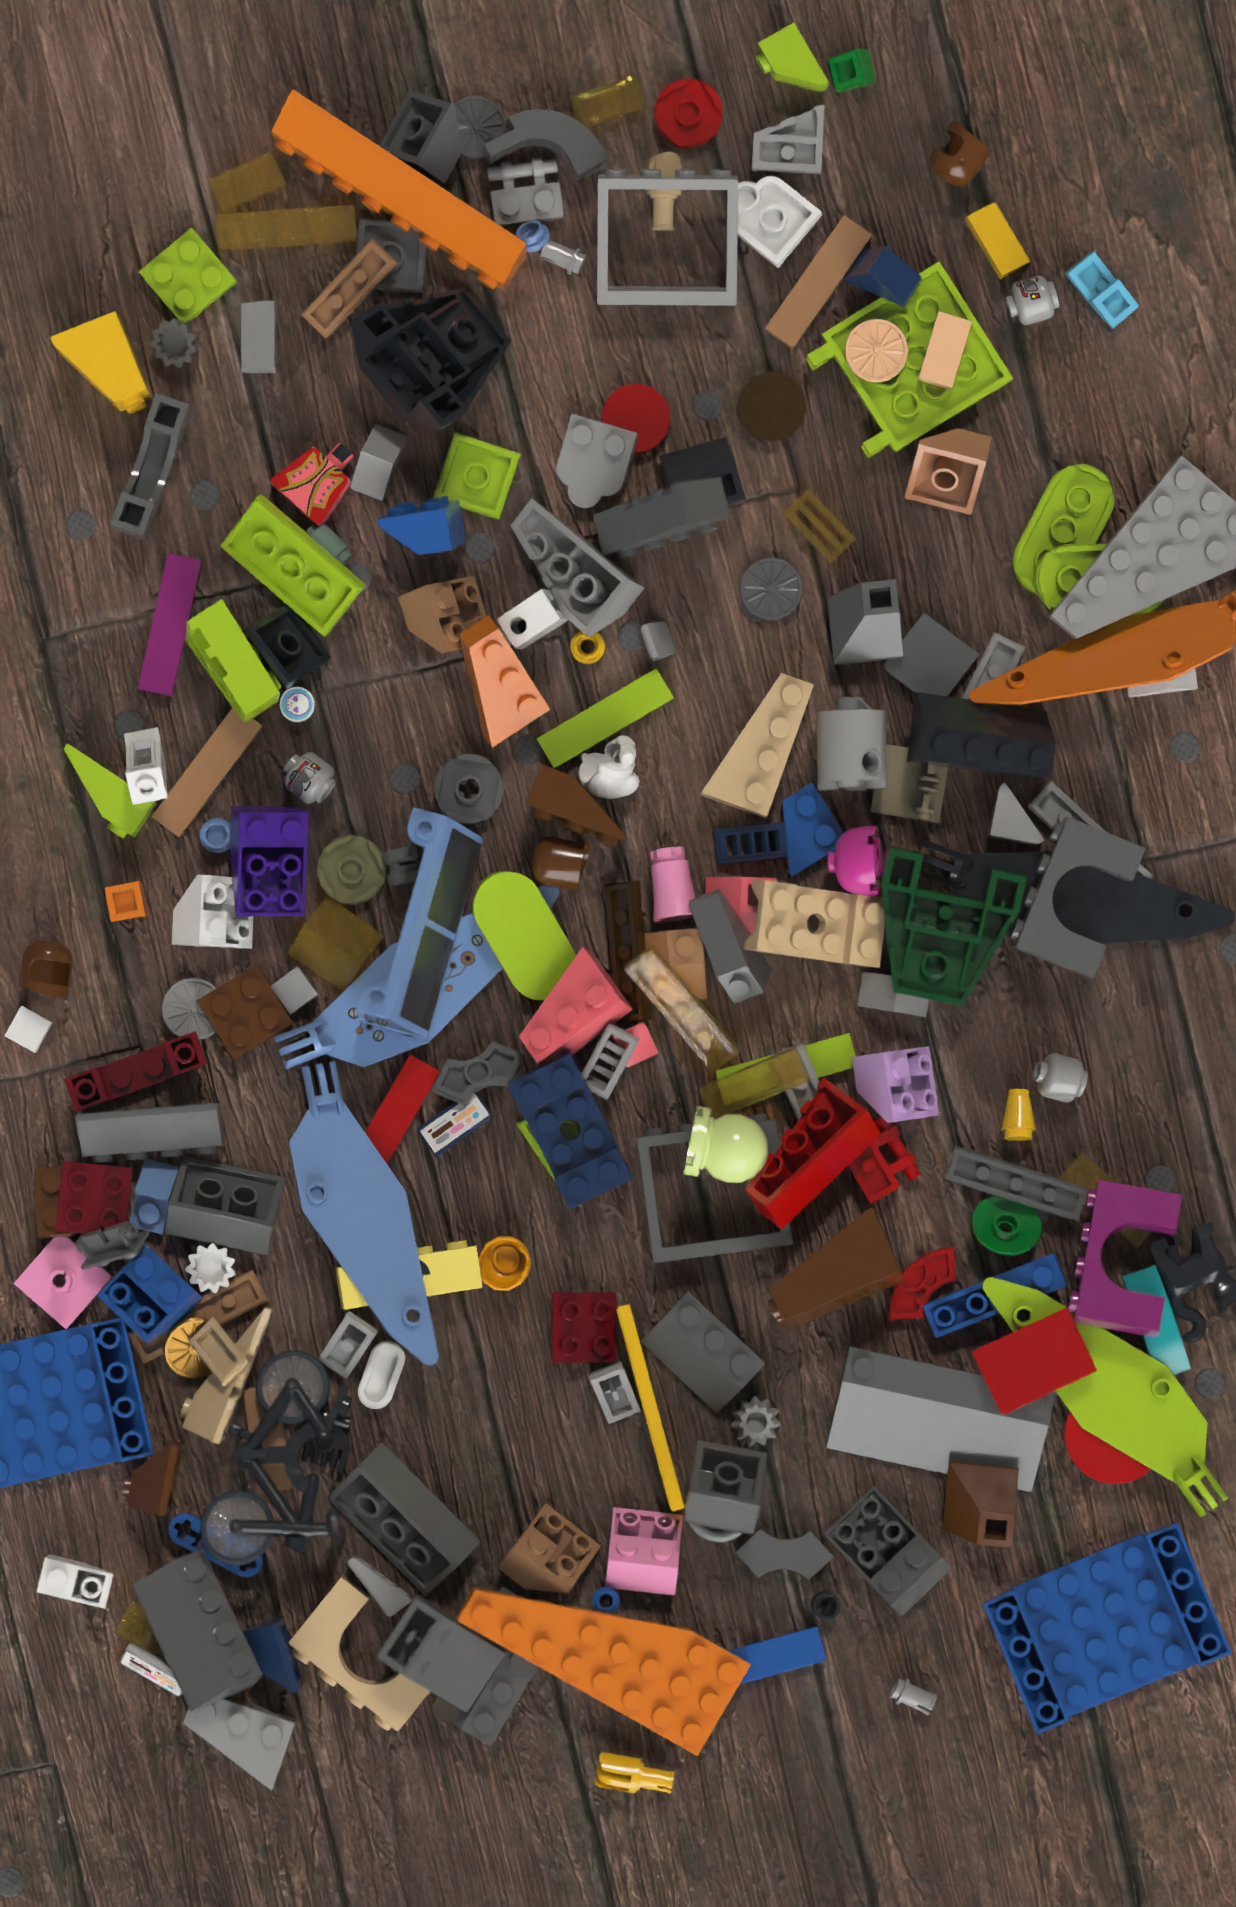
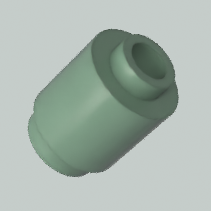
[306,523,352,565]

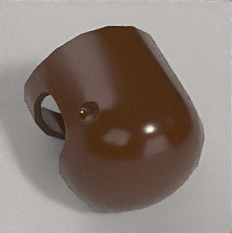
[929,120,991,186]
[531,836,590,891]
[18,940,73,997]

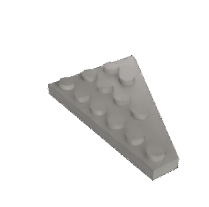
[1048,455,1236,639]

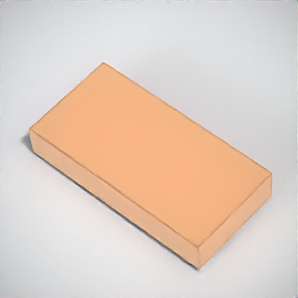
[918,312,972,390]

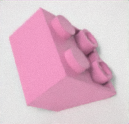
[605,1507,683,1595]

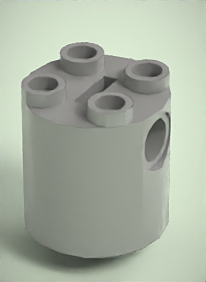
[816,697,887,791]

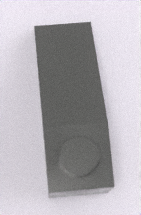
[689,889,772,1004]

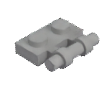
[487,157,564,227]

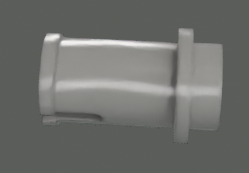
[540,239,586,275]
[890,1678,937,1716]

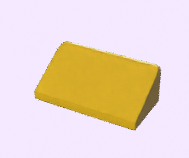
[965,202,1030,280]

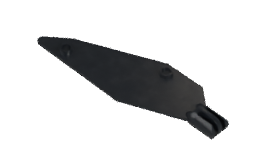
[920,839,1235,944]

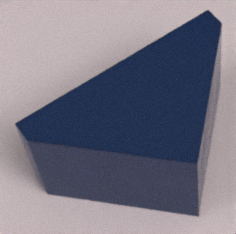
[844,246,922,307]

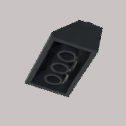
[907,692,1056,779]

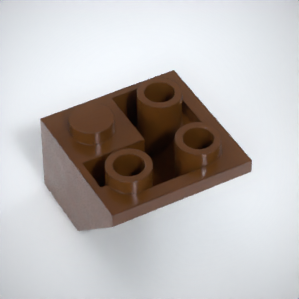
[942,1460,1019,1548]

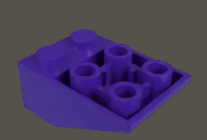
[230,806,309,916]

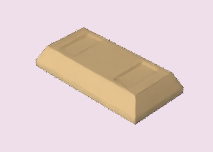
[188,1317,248,1386]

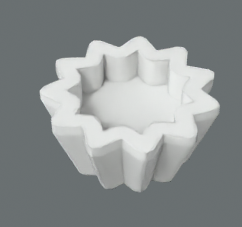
[185,1243,236,1293]

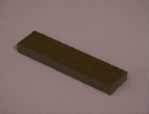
[604,881,653,1023]

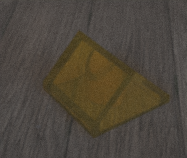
[288,896,384,992]

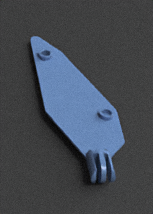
[289,1061,439,1366]

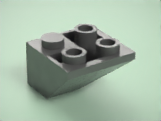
[827,579,904,665]

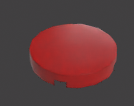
[654,78,723,149]
[601,384,671,454]

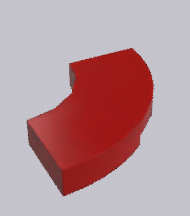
[888,1246,956,1321]

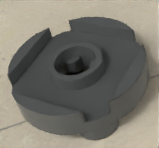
[434,754,504,824]

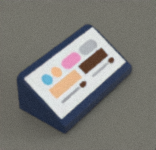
[417,1093,494,1157]

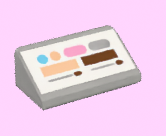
[120,1640,182,1696]

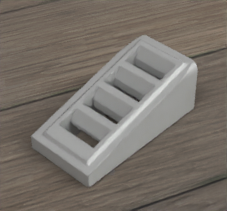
[582,1022,640,1100]
[348,1555,412,1617]

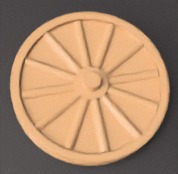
[845,319,908,382]

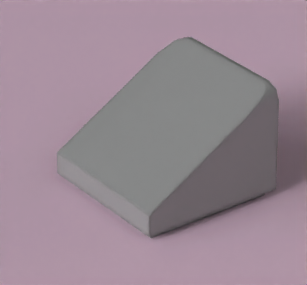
[641,621,676,661]
[270,966,319,1015]

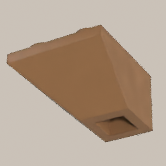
[398,576,487,654]
[497,1503,601,1593]

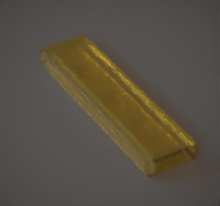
[216,205,357,251]
[624,945,740,1072]

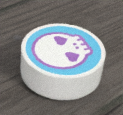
[280,687,315,723]

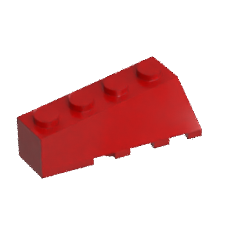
[745,1077,881,1230]

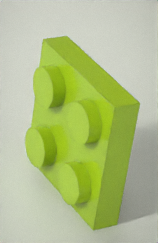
[139,227,237,324]

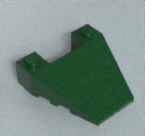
[879,845,1027,1007]

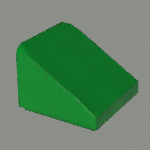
[827,48,876,93]

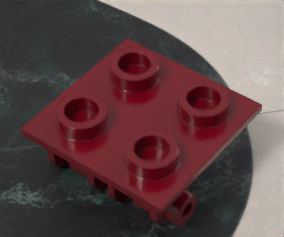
[55,1161,133,1236]
[551,1292,616,1363]

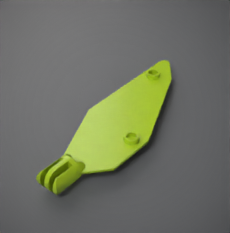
[982,1277,1229,1518]

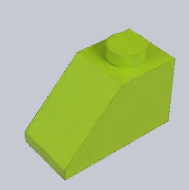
[755,23,829,93]

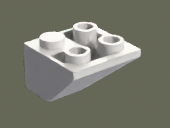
[172,875,253,949]

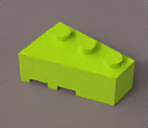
[185,599,281,724]

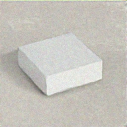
[5,1006,53,1053]

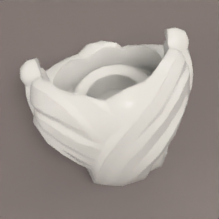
[578,735,639,799]

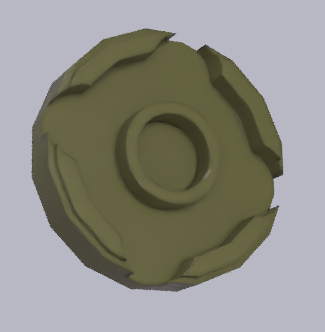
[317,835,387,905]

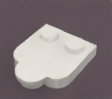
[737,176,822,268]

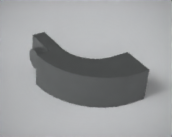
[482,109,609,183]

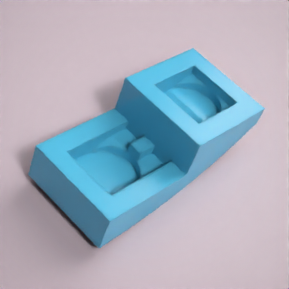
[1065,251,1139,328]

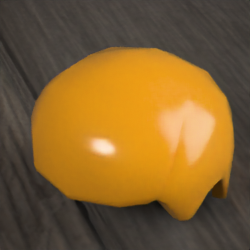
[478,1236,531,1291]

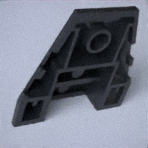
[351,287,511,431]

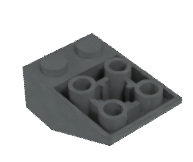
[824,1486,952,1616]
[377,1595,506,1712]

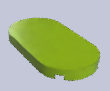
[1013,464,1114,594]
[1034,544,1164,614]
[472,871,576,1001]

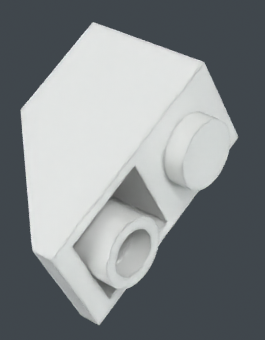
[37,1554,114,1609]

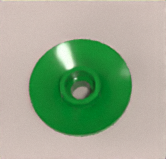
[972,1195,1042,1255]

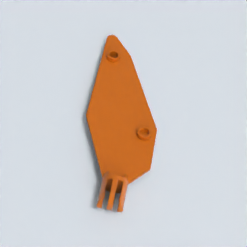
[969,590,1236,704]

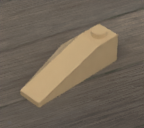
[180,1307,274,1444]

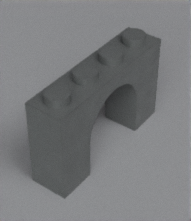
[1010,817,1146,978]

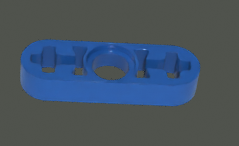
[168,1513,264,1577]

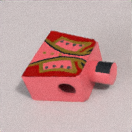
[270,442,354,527]

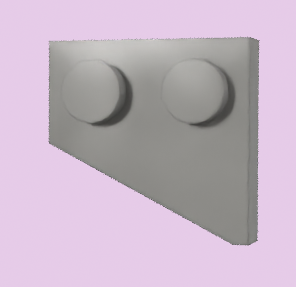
[752,105,825,174]

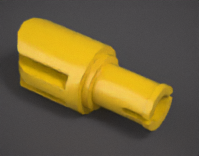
[594,1752,675,1794]

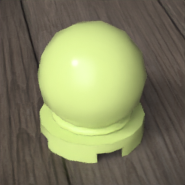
[684,1106,768,1183]

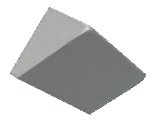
[241,300,276,373]

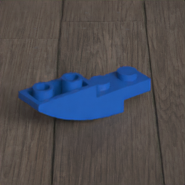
[923,1252,1068,1338]

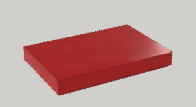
[971,1307,1098,1416]

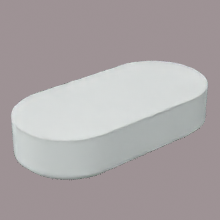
[358,1341,405,1409]

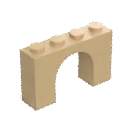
[289,1574,430,1732]

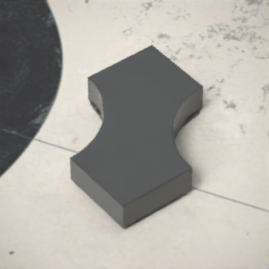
[432,1041,525,1106]
[735,1528,834,1580]

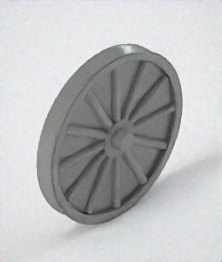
[162,978,216,1040]

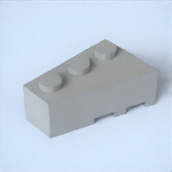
[183,1696,297,1791]

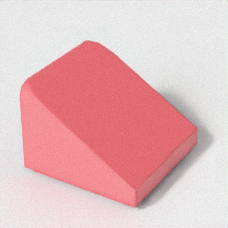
[613,1022,659,1068]

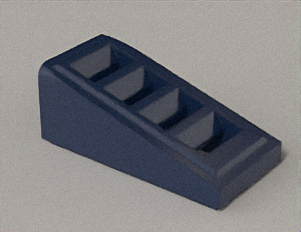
[715,822,788,865]

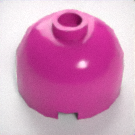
[828,826,882,896]

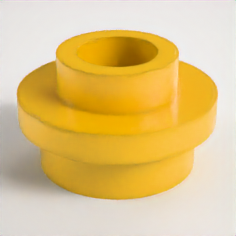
[570,631,605,664]

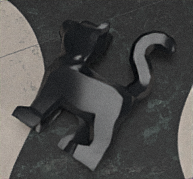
[1148,1222,1236,1344]

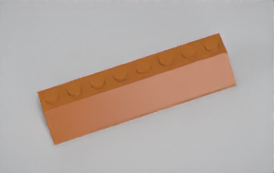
[271,89,527,291]

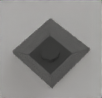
[379,90,461,184]

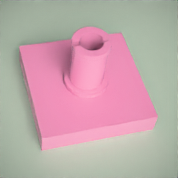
[14,1237,113,1329]

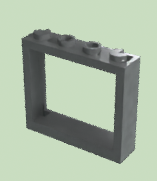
[637,1113,793,1263]

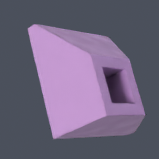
[852,1046,939,1123]

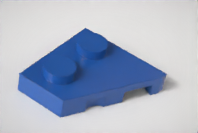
[782,783,843,878]

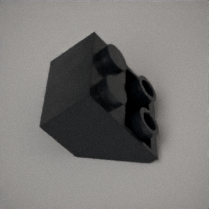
[659,437,746,509]

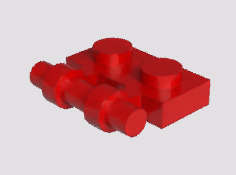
[848,1117,921,1205]

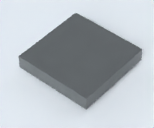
[356,218,427,294]
[881,612,979,696]

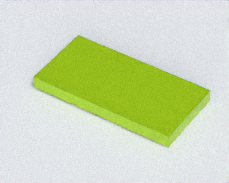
[220,494,366,637]

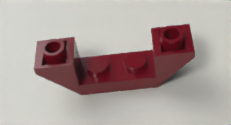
[64,1031,208,1112]

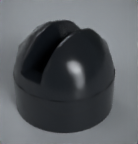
[811,1591,840,1620]

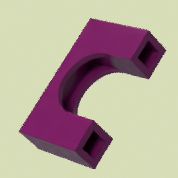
[1068,1180,1182,1337]

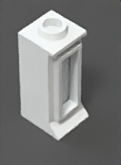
[124,727,167,804]

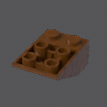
[526,764,626,848]

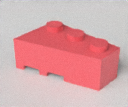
[519,947,633,1067]

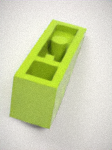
[64,743,158,839]

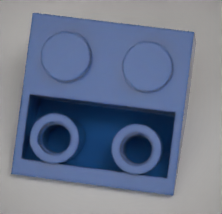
[377,496,467,555]
[97,1244,203,1343]

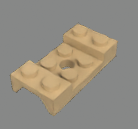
[744,880,885,968]

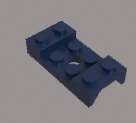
[507,1050,633,1210]

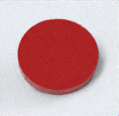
[1063,1410,1151,1484]

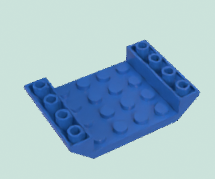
[0,1318,154,1488]
[983,1522,1232,1734]

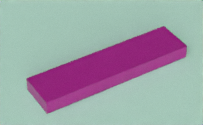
[137,553,202,697]

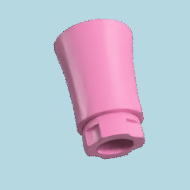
[650,846,696,923]

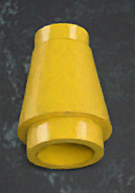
[1001,1089,1036,1141]

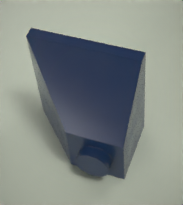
[242,1616,304,1693]

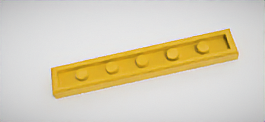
[616,1303,685,1511]

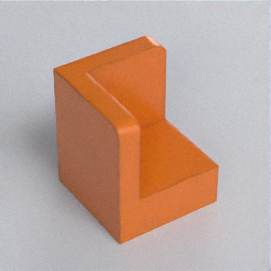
[104,881,149,922]

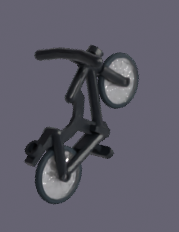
[200,1351,352,1565]

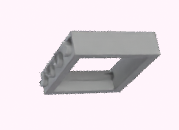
[597,168,738,306]

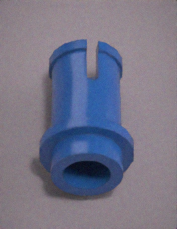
[592,1587,620,1614]

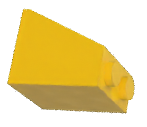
[50,311,152,414]

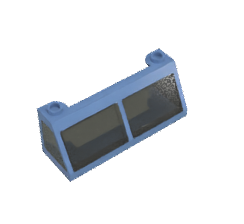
[356,807,484,1040]

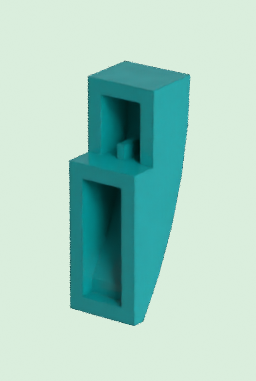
[1122,1265,1191,1375]

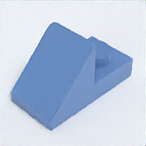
[129,1159,180,1235]

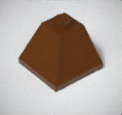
[122,1441,184,1516]

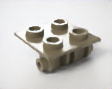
[870,744,948,823]

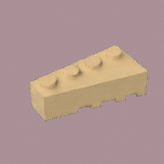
[701,673,814,819]

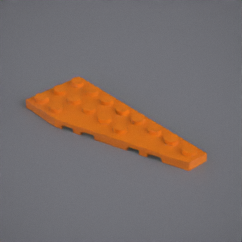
[456,1588,751,1756]

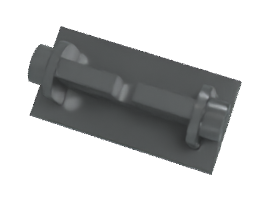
[75,1221,149,1270]

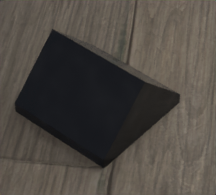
[244,604,331,689]

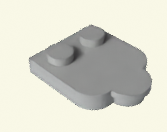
[556,414,640,508]

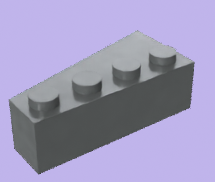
[593,477,731,559]

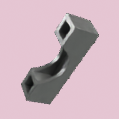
[110,393,192,541]

